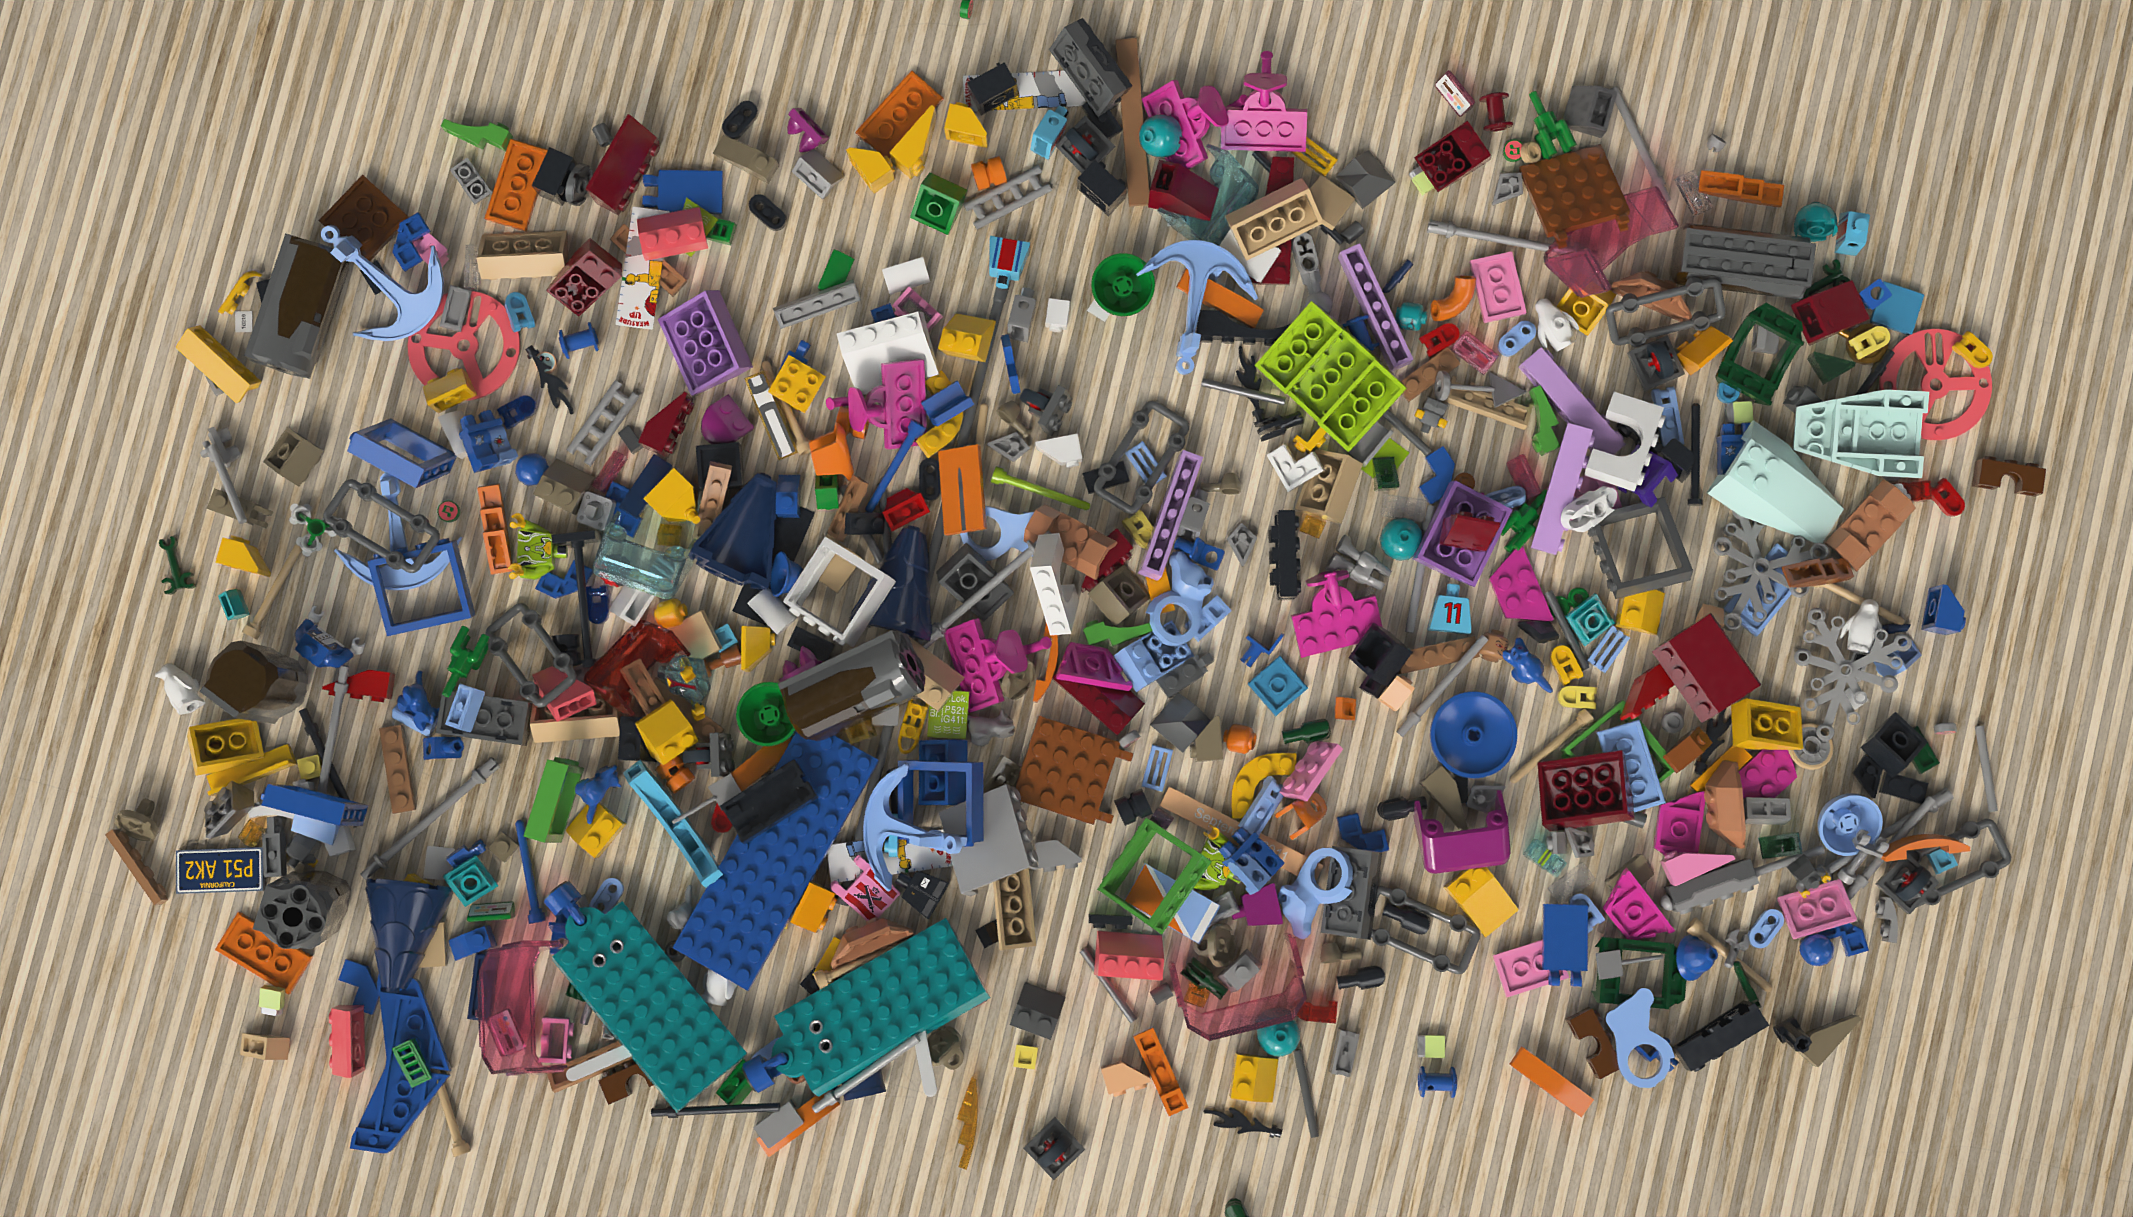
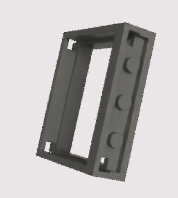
[1588,497,1693,599]

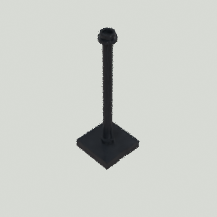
[551,530,603,668]

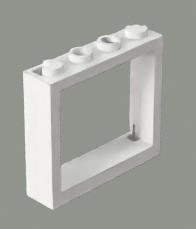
[783,537,896,647]

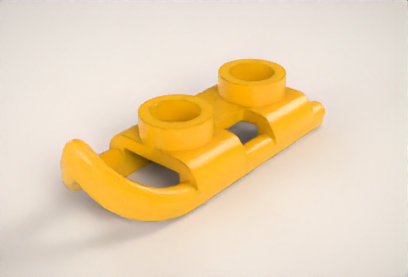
[218,271,262,315]
[898,699,929,754]

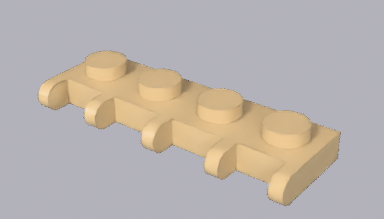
[1444,375,1534,430]

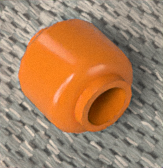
[1223,724,1257,754]

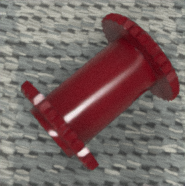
[1479,92,1513,132]

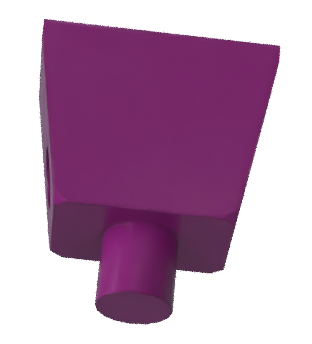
[1232,883,1283,926]

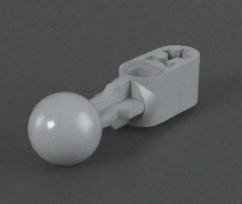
[1291,232,1332,314]

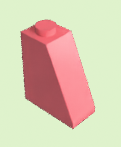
[532,666,597,722]

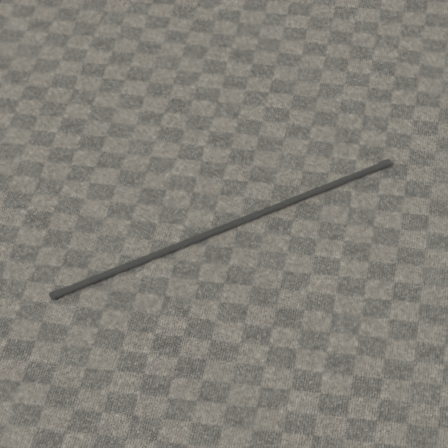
[836,284,1010,906]

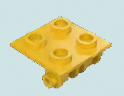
[768,355,826,413]

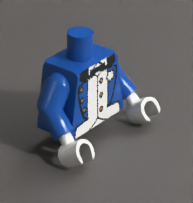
[295,606,365,668]

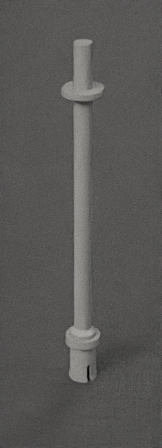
[1427,219,1597,262]
[918,530,1052,649]
[360,757,500,880]
[1817,787,1954,882]

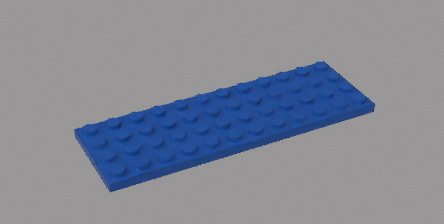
[672,732,879,991]

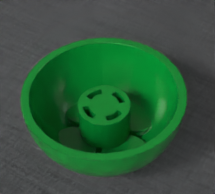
[1091,253,1155,317]
[736,682,796,746]

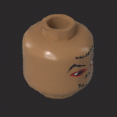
[1479,629,1509,663]

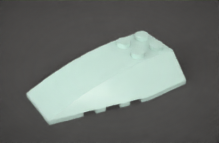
[1793,389,1929,478]
[1707,420,1844,543]

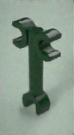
[1798,259,1850,302]
[159,536,196,595]

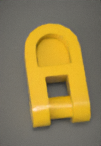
[1952,331,1993,368]
[1550,645,1584,686]

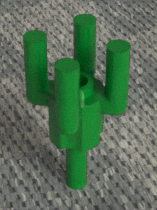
[1529,91,1577,160]
[1501,489,1547,553]
[442,626,490,698]

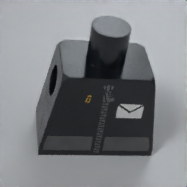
[895,870,950,919]

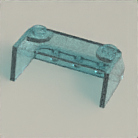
[1157,144,1259,246]
[592,511,697,599]

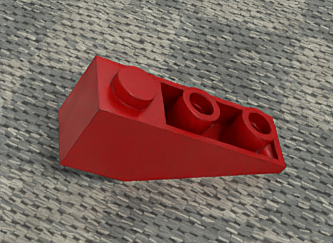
[1620,664,1675,721]
[322,670,395,703]

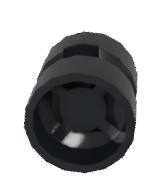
[551,634,581,667]
[1114,788,1153,826]

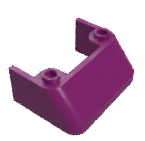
[1413,790,1511,874]

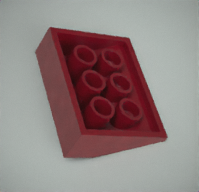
[585,114,660,216]
[1652,613,1761,723]
[1537,750,1635,831]

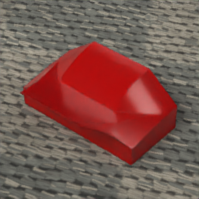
[882,488,930,531]

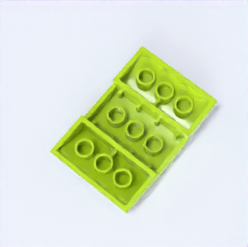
[1255,301,1407,452]

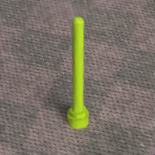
[991,466,1091,511]

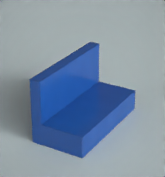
[920,381,974,426]

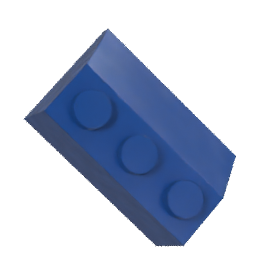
[918,739,968,805]

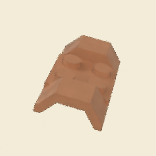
[1824,479,1916,572]
[1024,504,1117,580]

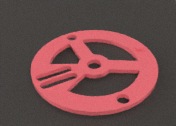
[408,291,520,401]
[1879,329,1992,441]

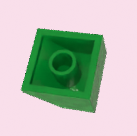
[910,172,968,235]

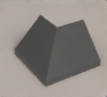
[1336,150,1396,209]
[1150,692,1210,753]

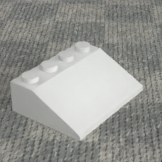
[837,311,939,395]

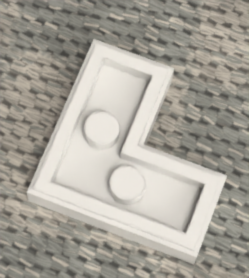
[1267,444,1325,492]

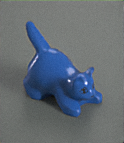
[1502,638,1553,693]
[397,671,439,731]
[575,765,622,824]

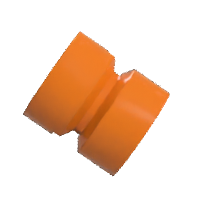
[971,156,1007,191]
[836,406,869,439]
[655,755,695,794]

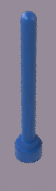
[865,420,926,512]
[515,820,546,924]

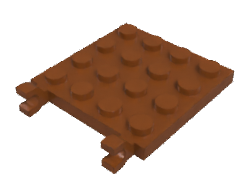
[1519,144,1630,249]
[1015,716,1134,825]

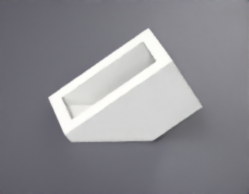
[1035,434,1082,468]

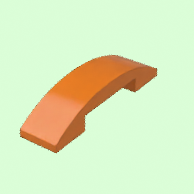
[1033,623,1058,703]
[1881,834,1971,862]
[1133,1027,1189,1116]
[756,1091,840,1157]

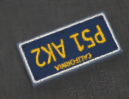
[176,847,265,894]

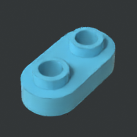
[884,814,899,857]

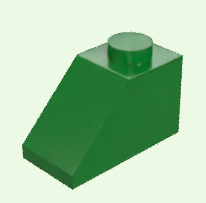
[815,474,839,510]

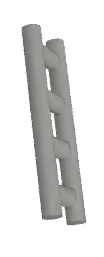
[963,165,1052,230]
[566,380,640,467]

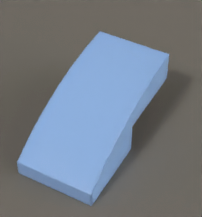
[1184,595,1232,642]

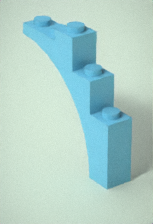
[623,760,723,888]

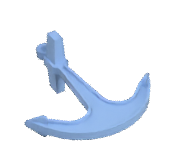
[321,225,444,341]
[1136,240,1258,375]
[334,470,462,590]
[863,764,967,891]

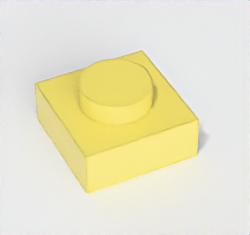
[297,755,322,780]
[1013,1044,1038,1070]

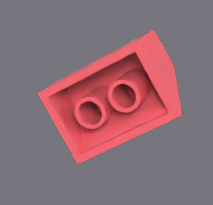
[637,207,708,261]
[1094,931,1164,981]
[329,1005,365,1078]

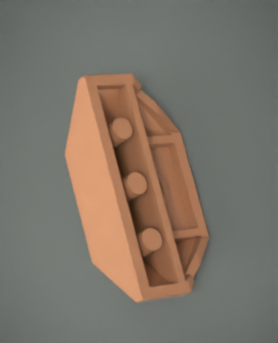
[1608,271,1692,322]
[1704,760,1746,849]
[831,917,914,970]

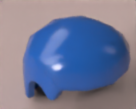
[515,453,549,486]
[1799,933,1835,966]

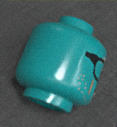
[1395,302,1428,331]

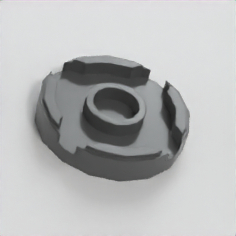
[565,163,593,206]

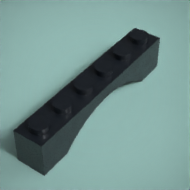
[1196,310,1291,346]

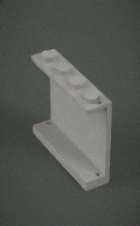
[939,784,1039,896]

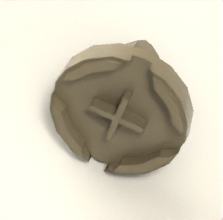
[999,660,1035,700]
[114,798,159,841]
[1193,924,1236,967]
[927,1026,964,1070]

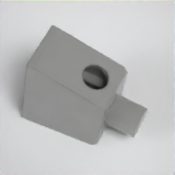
[1007,288,1036,343]
[1176,489,1210,543]
[1217,949,1262,993]

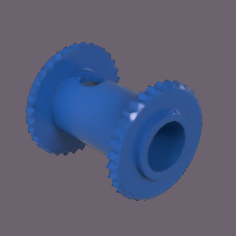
[1342,315,1380,351]
[559,322,599,359]
[1418,1066,1457,1098]

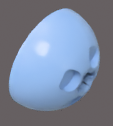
[1817,793,1883,856]

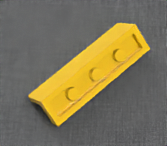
[176,325,262,403]
[206,744,297,796]

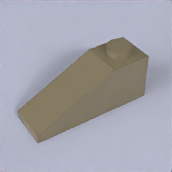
[713,135,779,184]
[1419,766,1468,831]
[1797,1014,1862,1067]

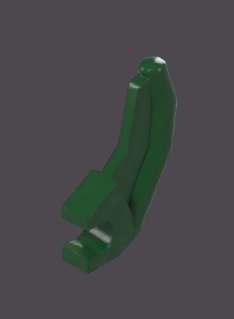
[1733,961,1761,1008]

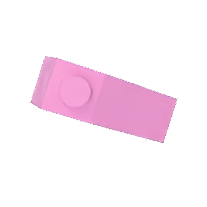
[1660,851,1735,886]

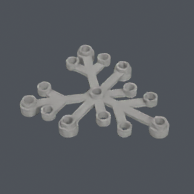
[1713,511,1829,631]
[1794,608,1912,741]

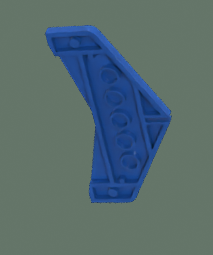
[350,974,451,1153]

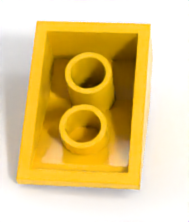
[889,105,937,179]
[1731,698,1803,750]
[187,719,264,776]
[1443,867,1519,938]

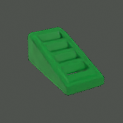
[706,218,737,246]
[392,1038,432,1088]

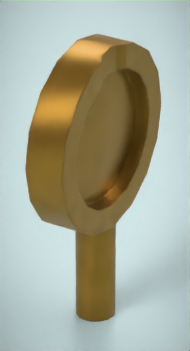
[1838,324,1888,365]

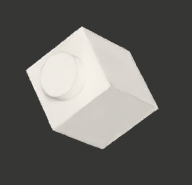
[1045,298,1070,332]

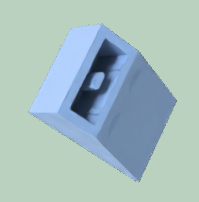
[1114,620,1194,692]

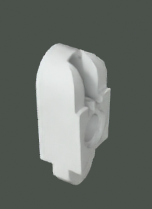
[1561,486,1617,532]

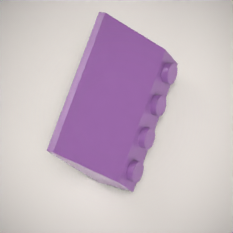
[658,290,753,396]
[1412,481,1512,587]

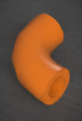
[1430,275,1476,321]

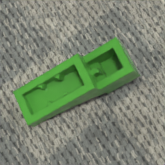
[441,119,513,152]
[1529,385,1560,456]
[1083,620,1153,647]

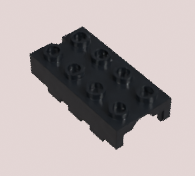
[1268,510,1301,601]
[720,759,819,844]

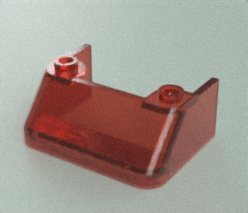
[584,620,691,717]

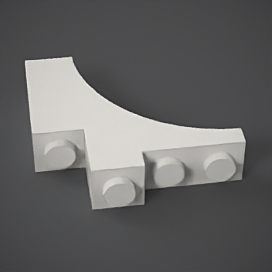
[248,779,356,856]

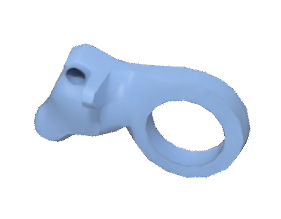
[960,506,1034,561]
[1146,551,1214,646]
[1277,848,1353,940]
[1606,988,1675,1088]

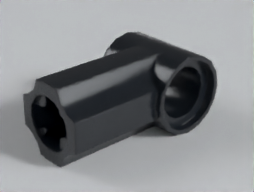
[1773,1016,1812,1053]

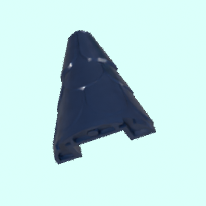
[689,473,777,589]
[848,525,932,642]
[365,878,453,993]

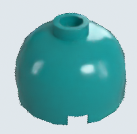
[1139,115,1182,157]
[1794,202,1838,242]
[1380,518,1423,561]
[1257,1013,1300,1057]

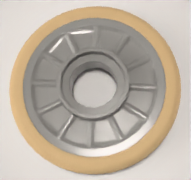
[1788,723,1833,770]

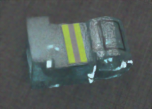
[1523,839,1567,878]

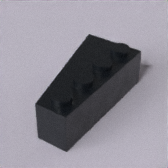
[1672,1000,1770,1072]

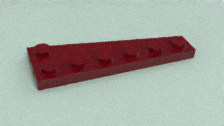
[1249,157,1294,285]

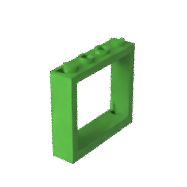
[1560,700,1675,783]
[523,757,584,843]
[1097,818,1211,934]

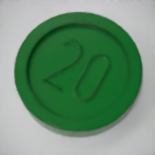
[1548,596,1570,617]

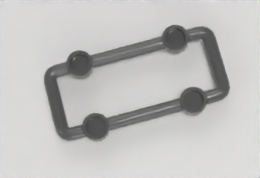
[1605,277,1726,347]
[1094,401,1189,514]
[323,479,440,573]
[485,603,577,708]
[1890,819,2012,908]
[1371,886,1481,975]

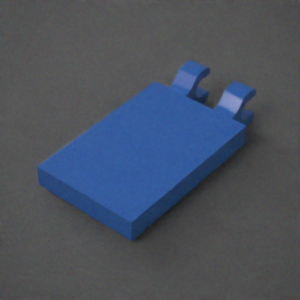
[642,170,723,214]
[1542,904,1588,987]

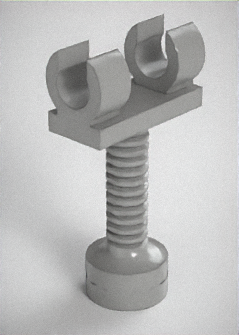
[1837,829,1889,884]

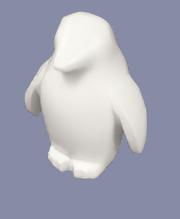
[1535,299,1579,352]
[1840,599,1884,655]
[155,664,205,715]
[701,969,737,1006]

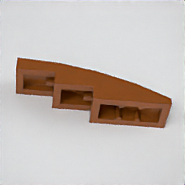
[1782,558,1854,587]

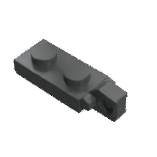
[1156,653,1214,698]
[262,816,287,877]

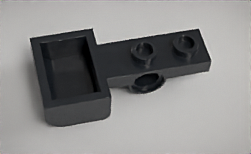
[1617,423,1694,483]

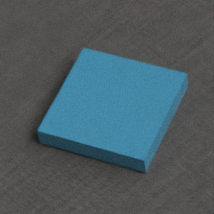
[1870,281,1924,335]
[1248,656,1308,716]

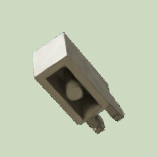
[206,488,273,528]

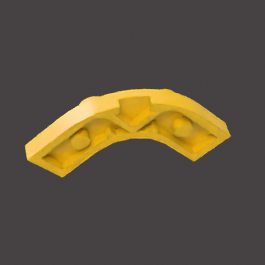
[916,370,963,458]
[1231,753,1296,818]

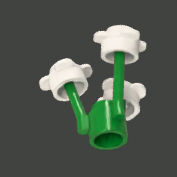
[289,503,342,557]

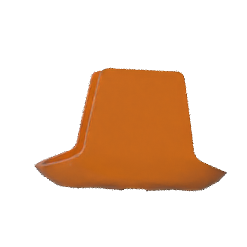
[809,422,854,481]
[1275,792,1327,840]

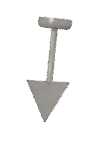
[1434,371,1527,408]

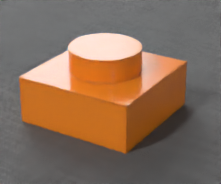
[1335,697,1356,720]

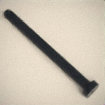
[1687,403,1703,506]

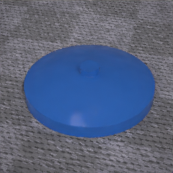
[1430,692,1518,779]

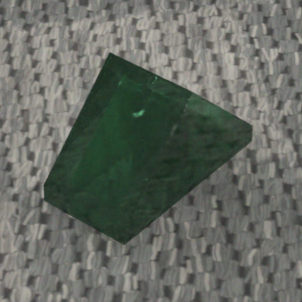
[1807,352,1856,385]
[1372,457,1400,491]
[1758,832,1803,859]

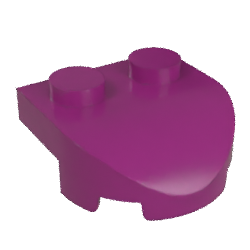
[700,394,754,444]

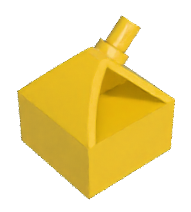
[643,468,700,524]

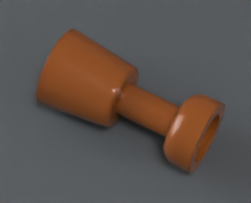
[697,643,741,679]

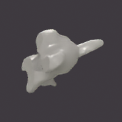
[967,709,1015,747]
[667,885,693,932]

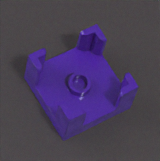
[1617,445,1678,508]

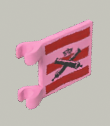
[829,855,901,921]

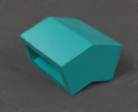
[218,589,250,620]

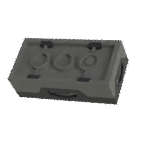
[1049,18,1132,117]
[436,690,532,746]
[1321,846,1382,940]

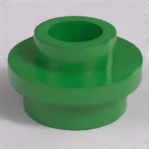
[1567,587,1589,608]

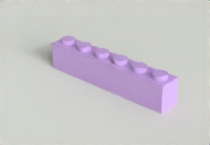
[1338,243,1413,372]
[1519,347,1626,455]
[1531,423,1596,555]
[1138,450,1203,581]

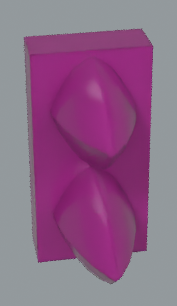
[787,108,829,153]
[778,646,823,682]

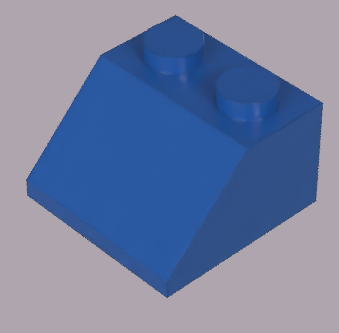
[1921,584,1966,635]

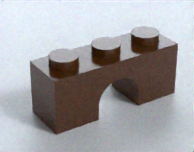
[1972,456,2046,497]
[1565,1007,1619,1079]
[598,1060,653,1105]

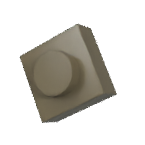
[488,832,519,862]

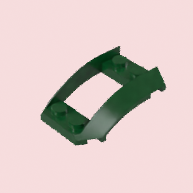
[1715,303,1804,406]
[1591,937,1686,1010]

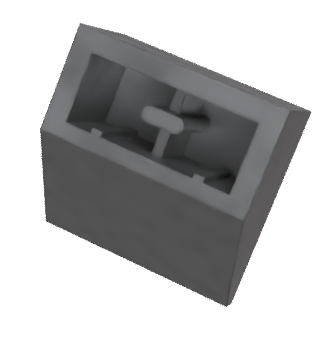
[1563,86,1618,138]
[204,781,255,839]

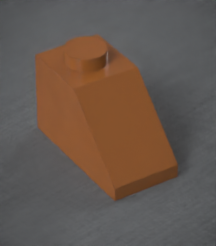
[1663,726,1713,774]

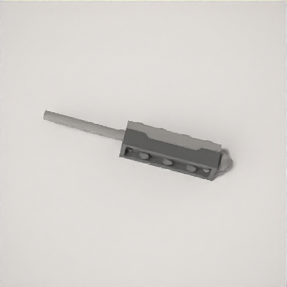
[1661,845,1825,915]

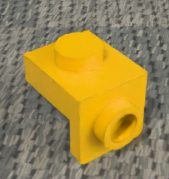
[1293,427,1327,454]

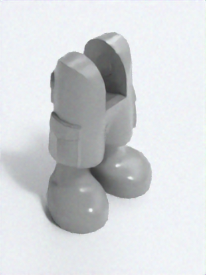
[1325,535,1392,590]

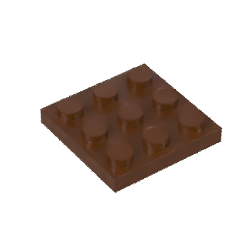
[318,174,409,261]

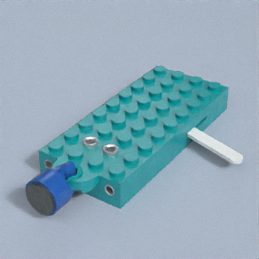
[544,881,747,1113]
[742,918,990,1097]

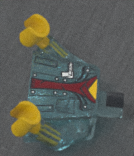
[657,654,711,721]

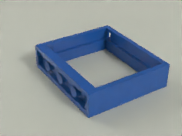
[347,418,457,488]
[367,538,476,636]
[898,760,984,847]
[261,784,369,826]

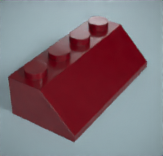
[1052,673,1145,736]

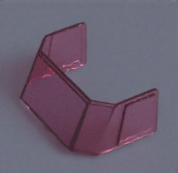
[1543,186,1679,298]
[1167,932,1307,1041]
[475,940,568,1076]

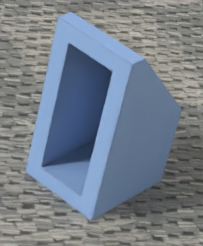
[1873,640,1922,677]

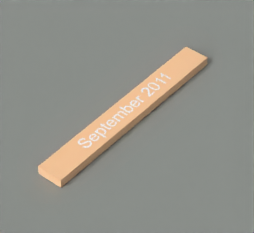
[1159,787,1324,880]

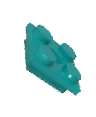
[1565,593,1615,646]
[443,855,498,907]

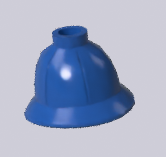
[770,551,804,597]
[1676,935,1718,981]

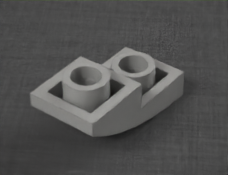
[450,158,492,205]
[1547,832,1567,854]
[1875,896,1898,943]

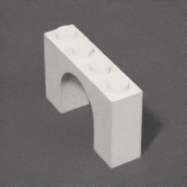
[1585,392,1666,492]
[1030,533,1079,635]

